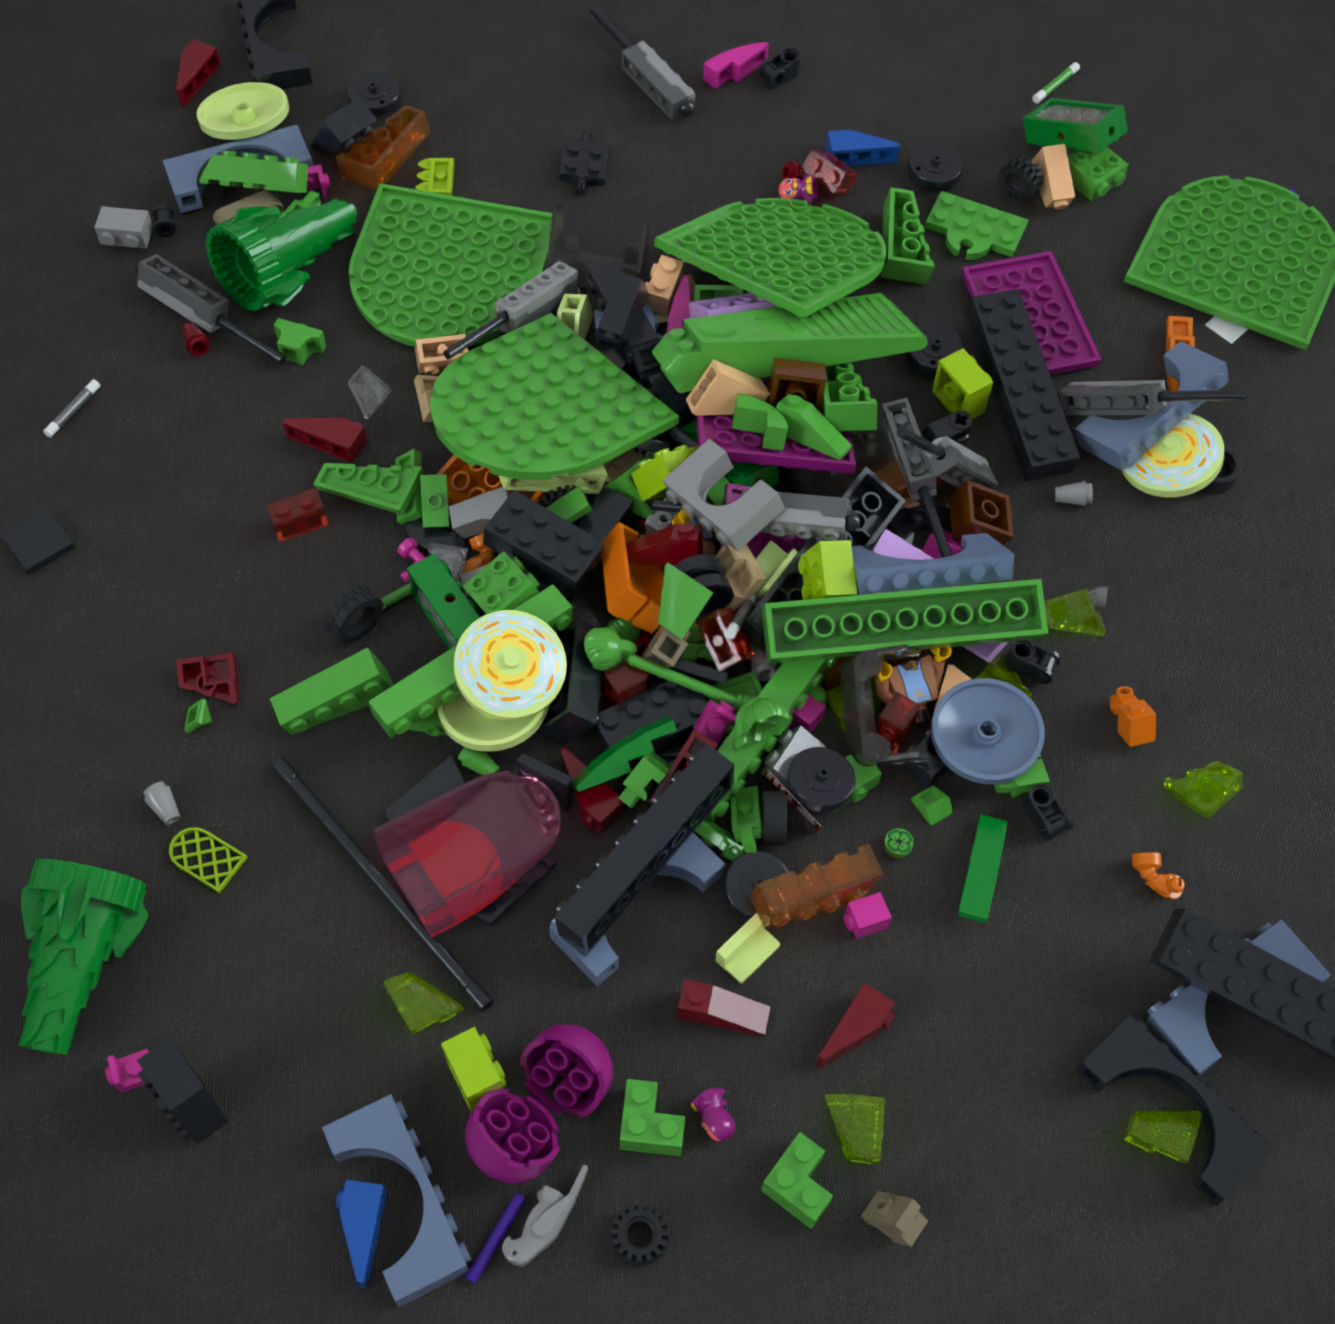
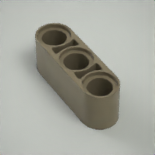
[213,190,285,225]

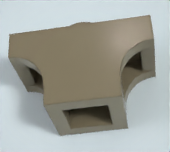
[641,625,691,678]
[861,1191,928,1247]

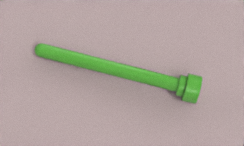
[628,655,753,714]

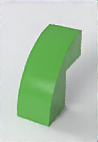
[732,393,788,451]

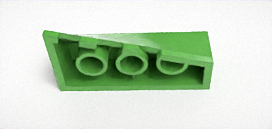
[200,150,308,193]

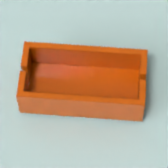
[602,522,665,634]

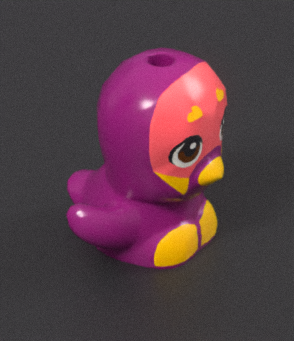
[778,174,818,205]
[690,1087,735,1141]

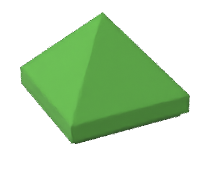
[184,699,212,733]

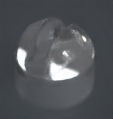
[1088,586,1108,608]

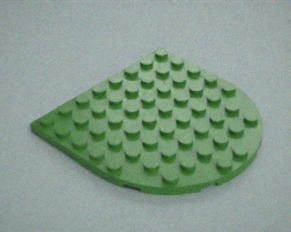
[1124,175,1335,350]
[349,183,560,347]
[654,198,886,318]
[430,313,679,480]

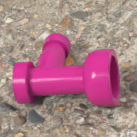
[398,537,426,583]

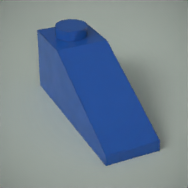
[826,130,900,168]
[336,1180,387,1289]

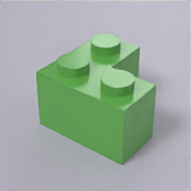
[620,1079,685,1156]
[761,1132,833,1229]

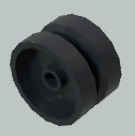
[674,554,734,621]

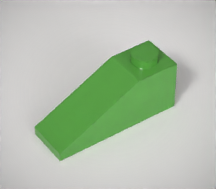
[776,394,852,461]

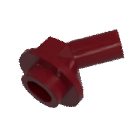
[781,161,815,180]

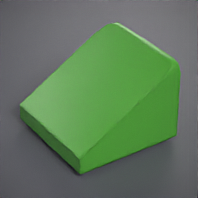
[911,785,953,825]

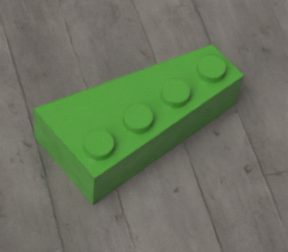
[881,187,935,285]
[821,362,878,433]
[270,647,393,735]

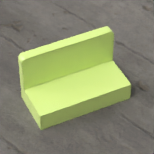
[754,540,798,598]
[715,912,780,984]

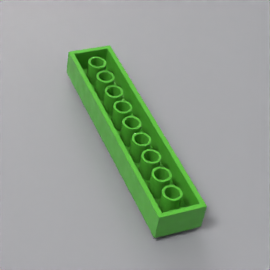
[762,579,1048,664]

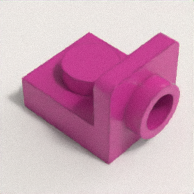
[307,165,331,198]
[693,700,736,744]
[105,1049,149,1093]

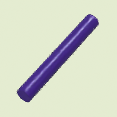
[465,1193,526,1284]

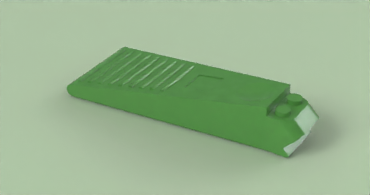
[652,293,928,393]

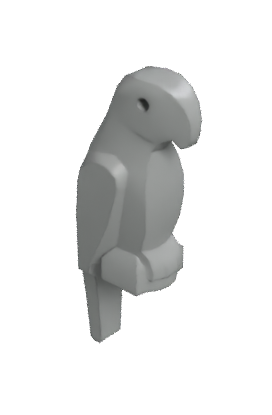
[502,1165,588,1267]

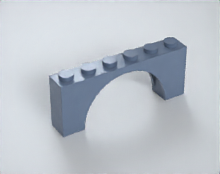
[162,125,313,213]
[1075,341,1229,471]
[851,533,1014,595]
[549,833,725,987]
[1144,920,1331,1077]
[322,1094,471,1308]

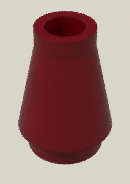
[182,322,210,356]

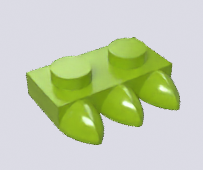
[415,158,455,196]

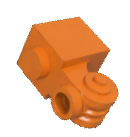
[1110,686,1156,747]

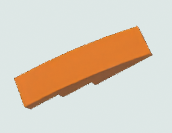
[1166,316,1195,402]

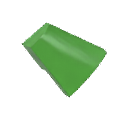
[658,562,713,639]

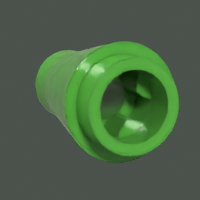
[458,747,500,780]

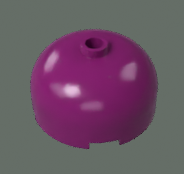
[520,1024,613,1117]
[465,1089,560,1184]

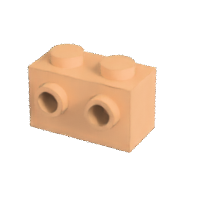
[645,255,684,316]
[415,334,468,375]

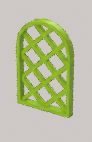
[169,827,248,893]

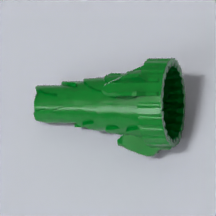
[206,198,358,311]
[18,859,148,1055]

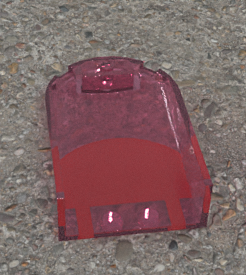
[373,771,561,938]

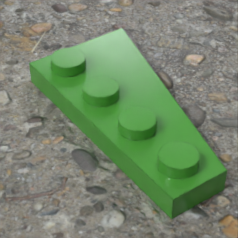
[313,463,425,515]

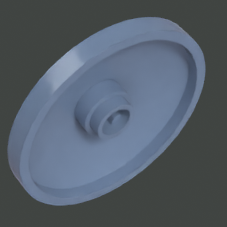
[931,678,1045,784]

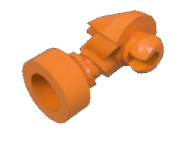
[462,533,495,573]
[1132,853,1185,899]

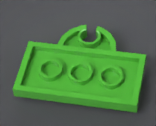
[925,191,1028,260]

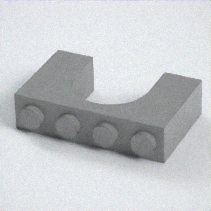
[662,439,785,552]
[449,486,533,607]

